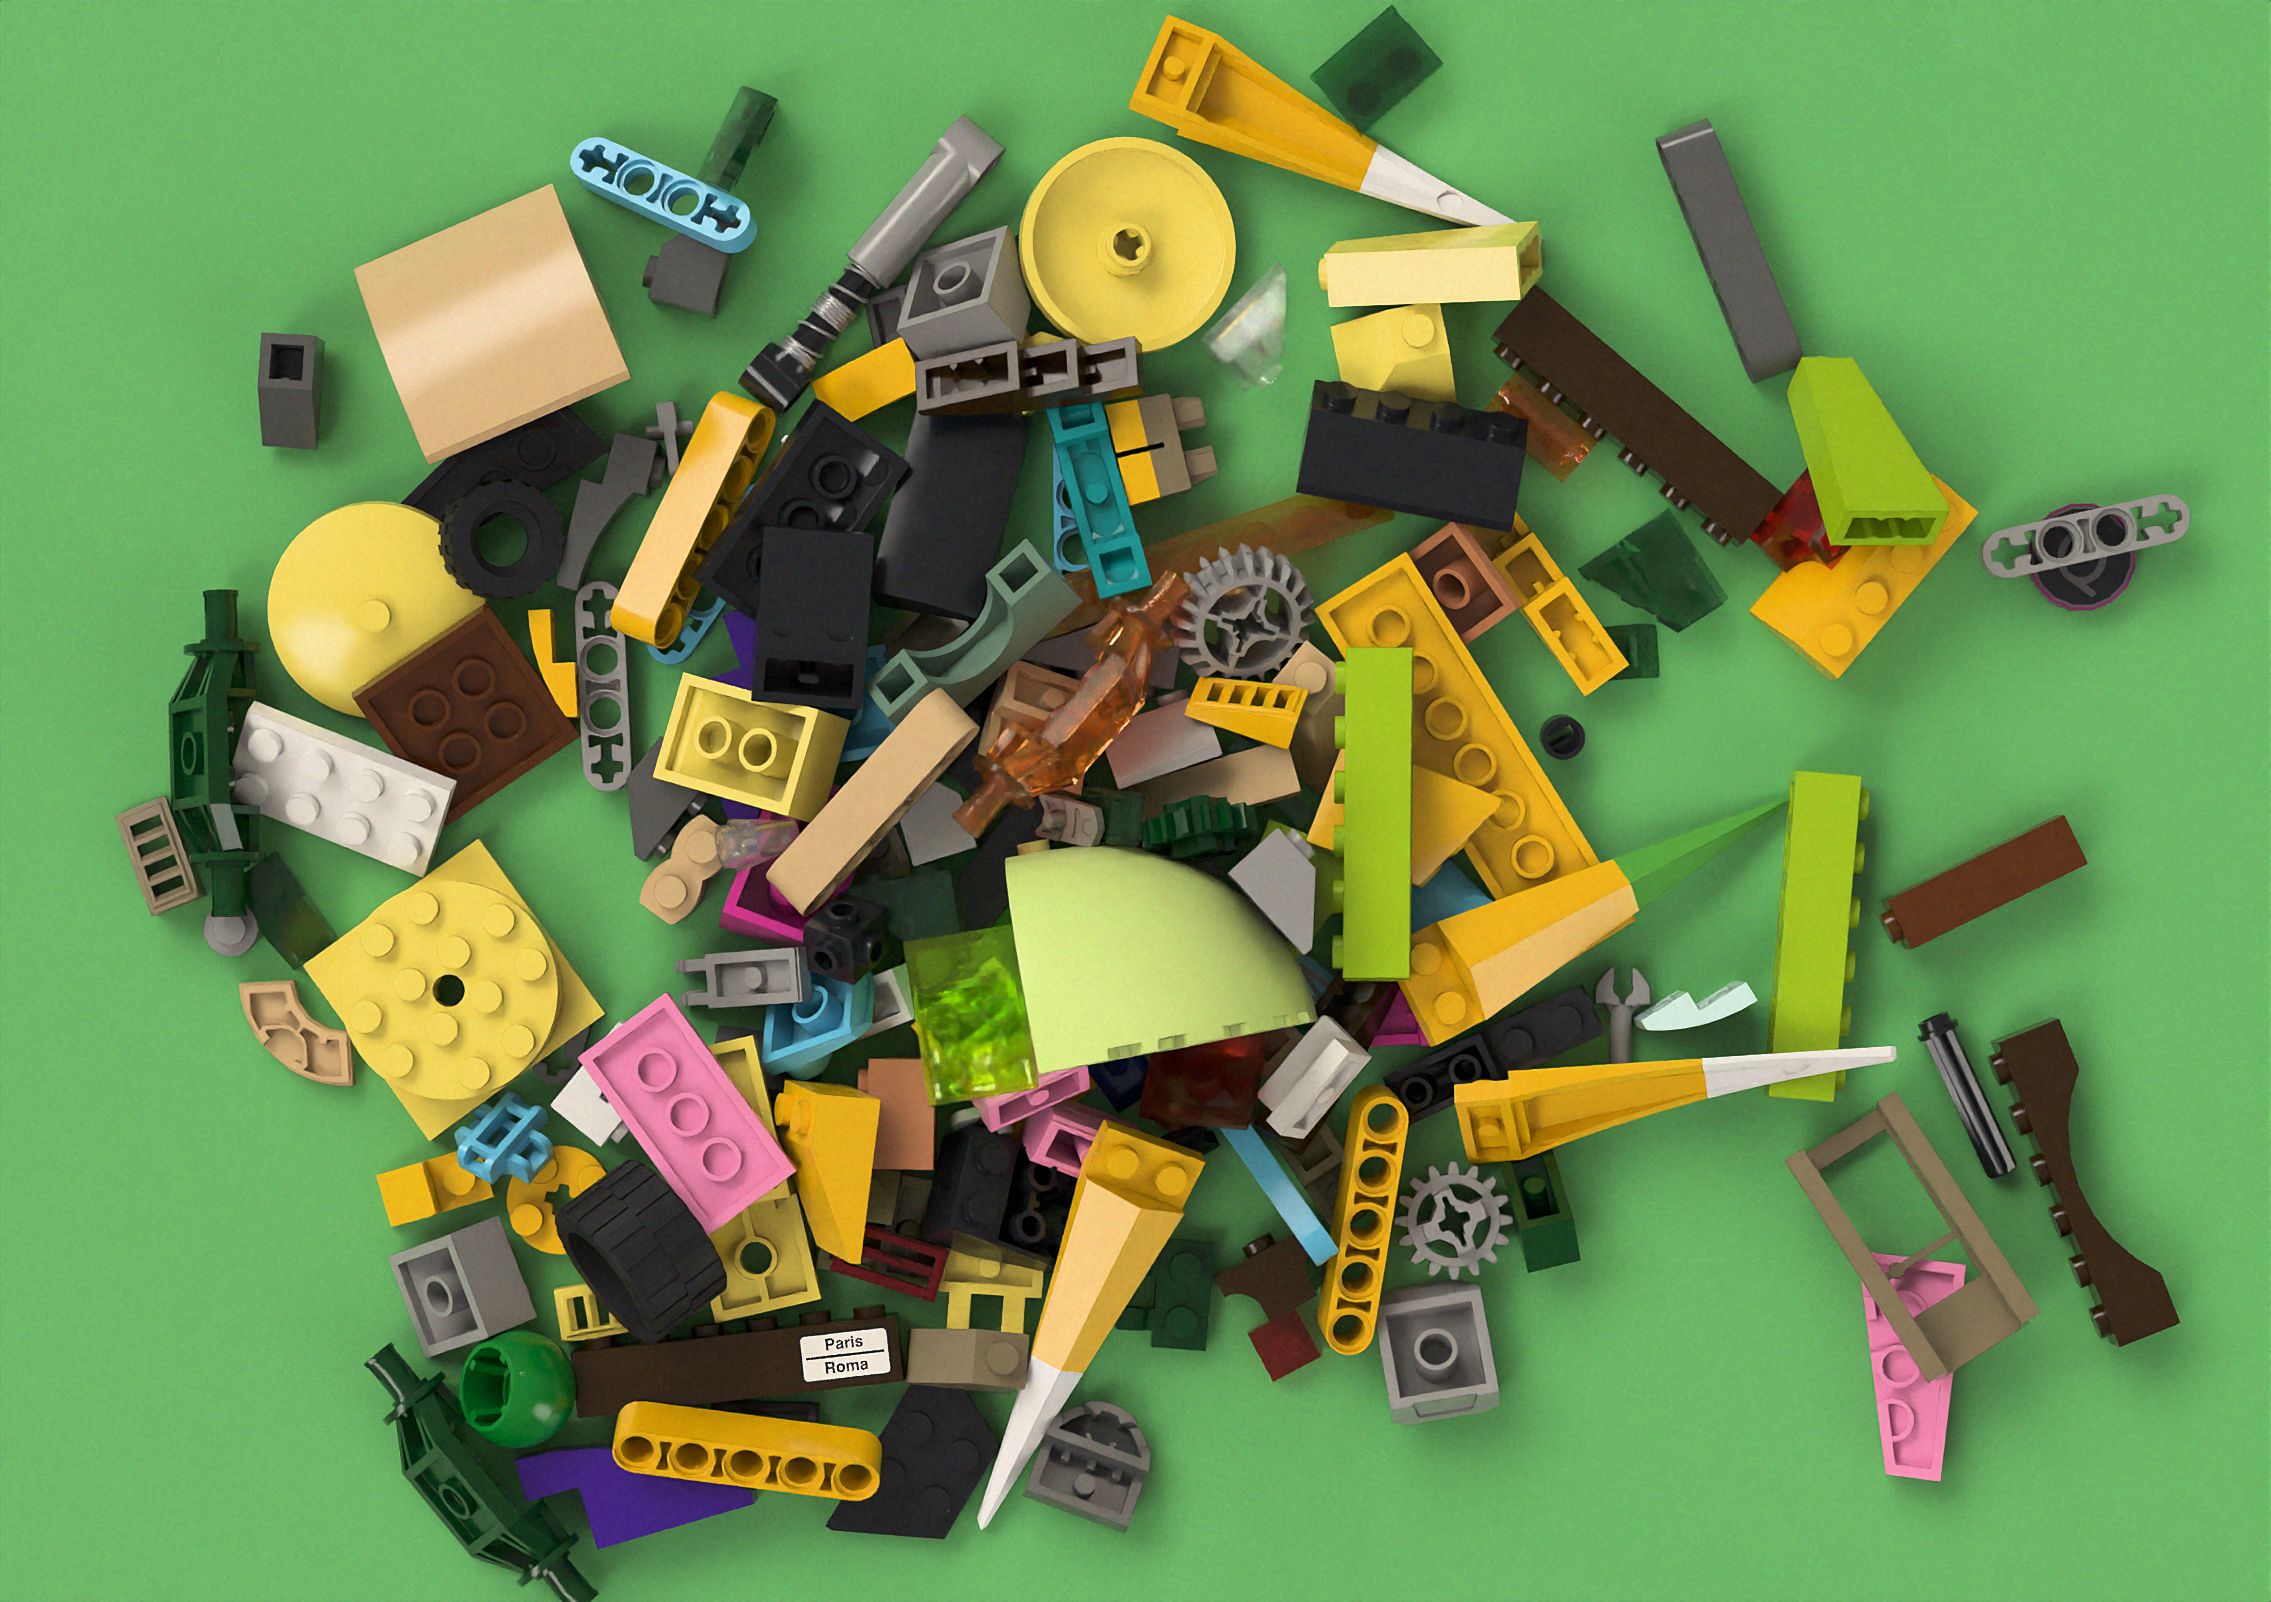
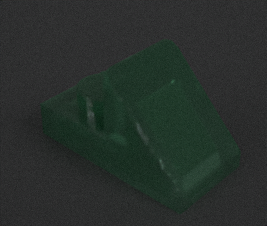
[244,851,340,971]

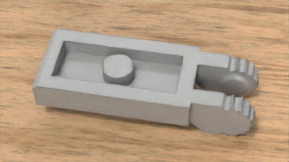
[675,946,812,1009]

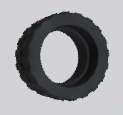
[555,1159,727,1344]

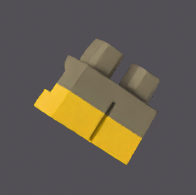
[1105,393,1218,509]

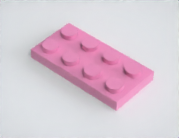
[578,992,798,1236]

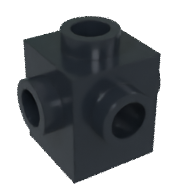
[803,892,890,985]

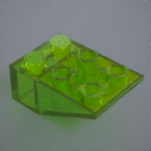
[903,924,1039,1107]

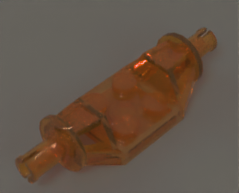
[952,569,1192,839]

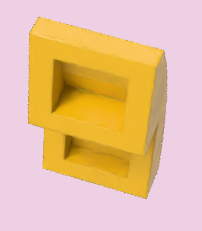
[811,337,917,423]
[528,609,580,719]

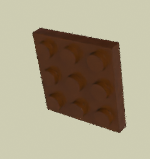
[352,602,580,827]

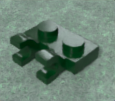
[1114,1238,1214,1351]

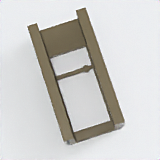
[1784,1091,2040,1383]

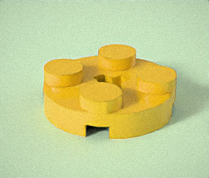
[507,1145,609,1255]

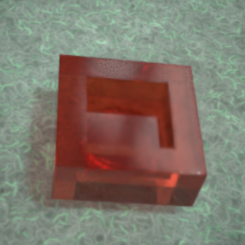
[1247,1308,1321,1382]

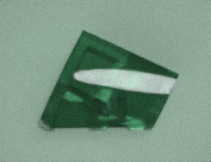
[695,86,779,195]

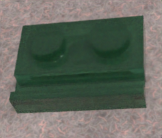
[1310,5,1444,137]

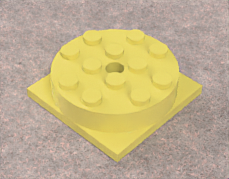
[302,838,607,1141]

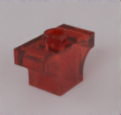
[1749,467,1853,573]

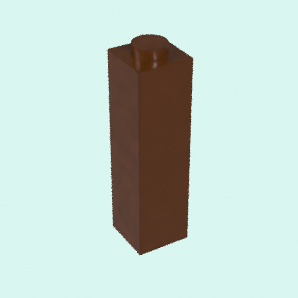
[1879,815,2088,950]

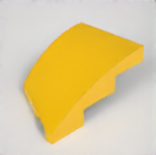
[1306,749,1505,888]

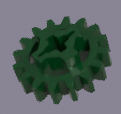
[1139,794,1260,863]

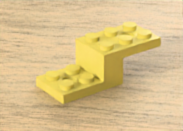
[708,1035,823,1323]

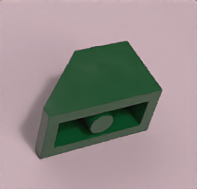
[1499,1149,1581,1273]

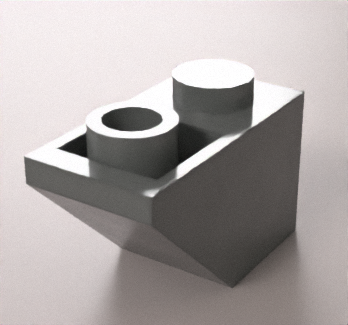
[258,332,325,450]
[626,736,714,862]

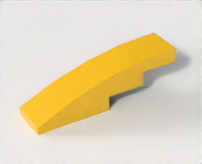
[1464,510,1629,697]

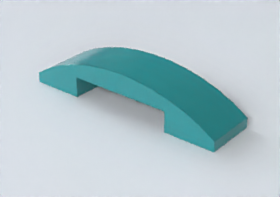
[1045,402,1153,601]

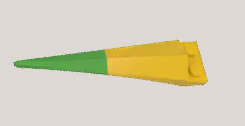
[1397,799,1789,1047]

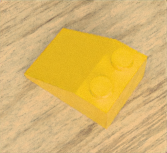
[774,1080,881,1264]

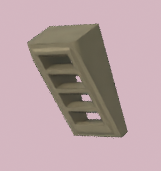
[115,796,207,916]

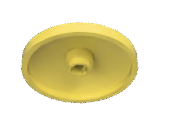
[1018,137,1236,355]
[267,501,487,718]

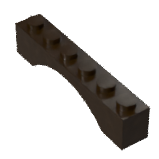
[1988,1017,2180,1347]

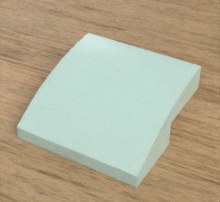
[1632,980,1758,1031]

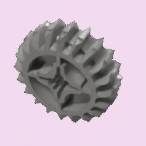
[1168,542,1315,683]

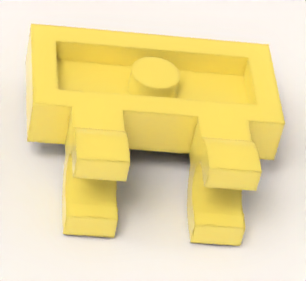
[935,1244,1044,1334]

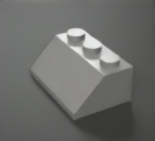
[1226,828,1316,955]

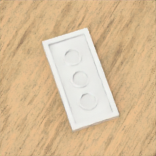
[230,701,457,878]

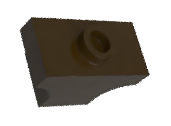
[1214,1231,1317,1322]

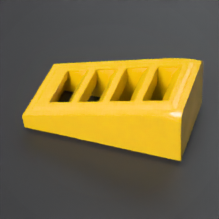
[1184,676,1309,750]

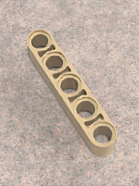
[766,688,980,917]

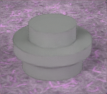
[204,906,259,956]

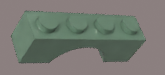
[864,539,1083,726]

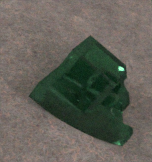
[1578,508,1728,633]

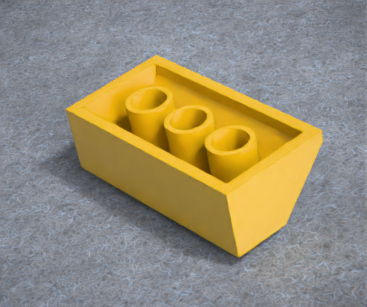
[1748,471,1979,681]

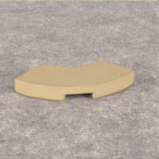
[239,980,355,1086]

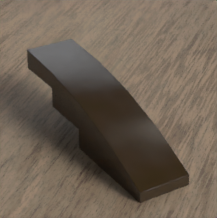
[915,336,1145,416]
[1253,968,1400,1156]

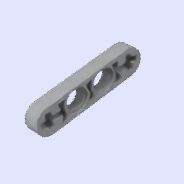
[1979,494,2190,579]
[574,581,634,792]

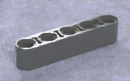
[1655,118,1804,384]

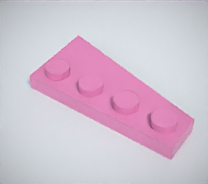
[1861,1252,1966,1481]

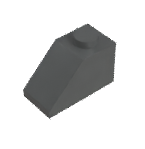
[642,215,740,319]

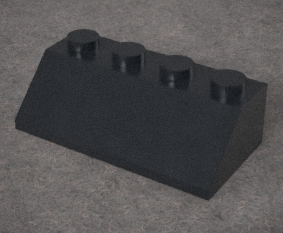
[1296,380,1528,533]

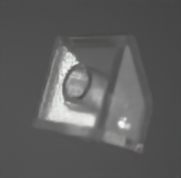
[1200,261,1286,394]

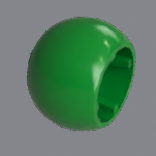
[459,1329,576,1449]

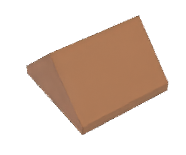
[1408,522,1522,646]

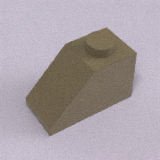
[904,1328,1029,1394]

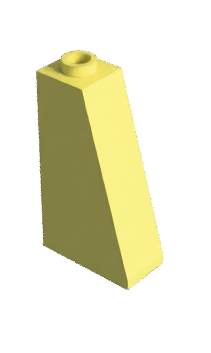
[1318,221,1543,307]

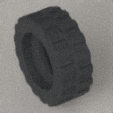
[438,479,566,599]

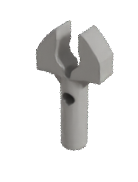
[1594,967,1650,1064]

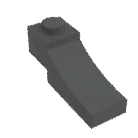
[555,432,668,592]

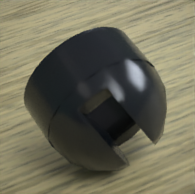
[1539,714,1585,760]

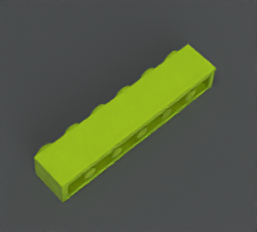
[1332,647,1414,982]
[1763,770,1869,1102]

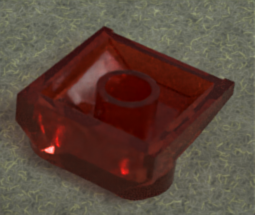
[1139,1031,1268,1131]

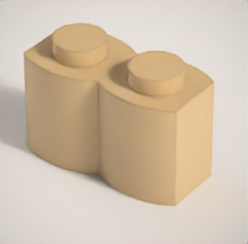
[639,814,738,925]

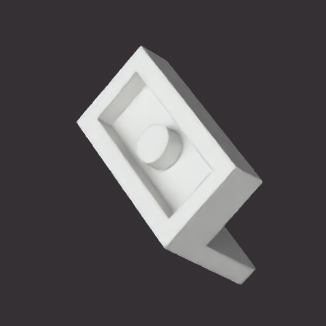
[1258,1015,1372,1139]

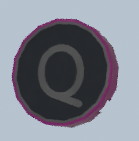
[2026,504,2135,611]

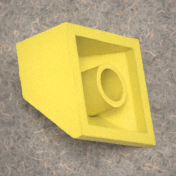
[1330,303,1457,403]

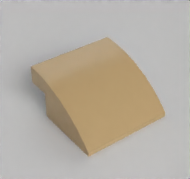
[353,183,631,465]

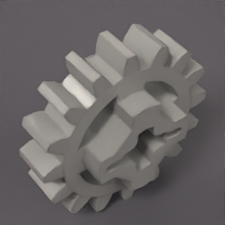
[1394,1161,1513,1280]

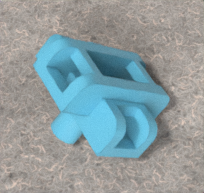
[454,1091,555,1185]

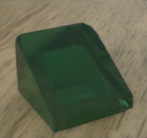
[1603,624,1660,681]

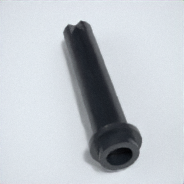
[1917,1011,2017,1179]

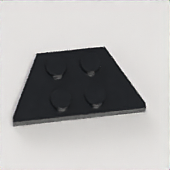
[826,1384,1001,1539]

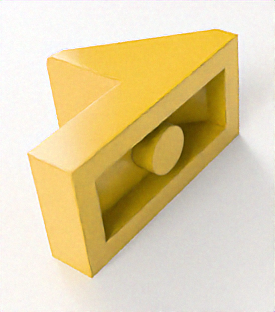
[376,1151,496,1227]

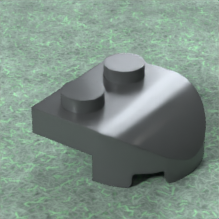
[1023,1401,1151,1533]

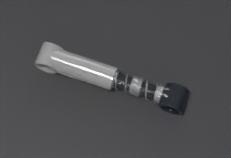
[738,114,1006,418]

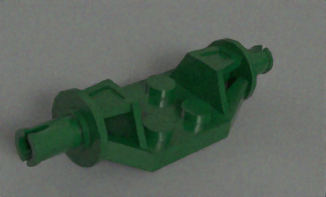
[168,589,266,917]
[364,1342,599,1602]

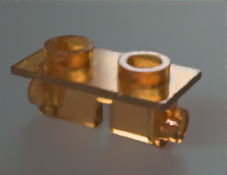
[1482,372,1597,483]

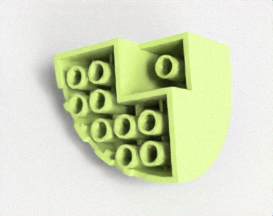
[1005,839,1318,1074]

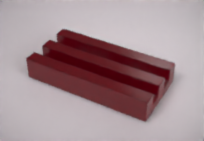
[830,1223,951,1302]

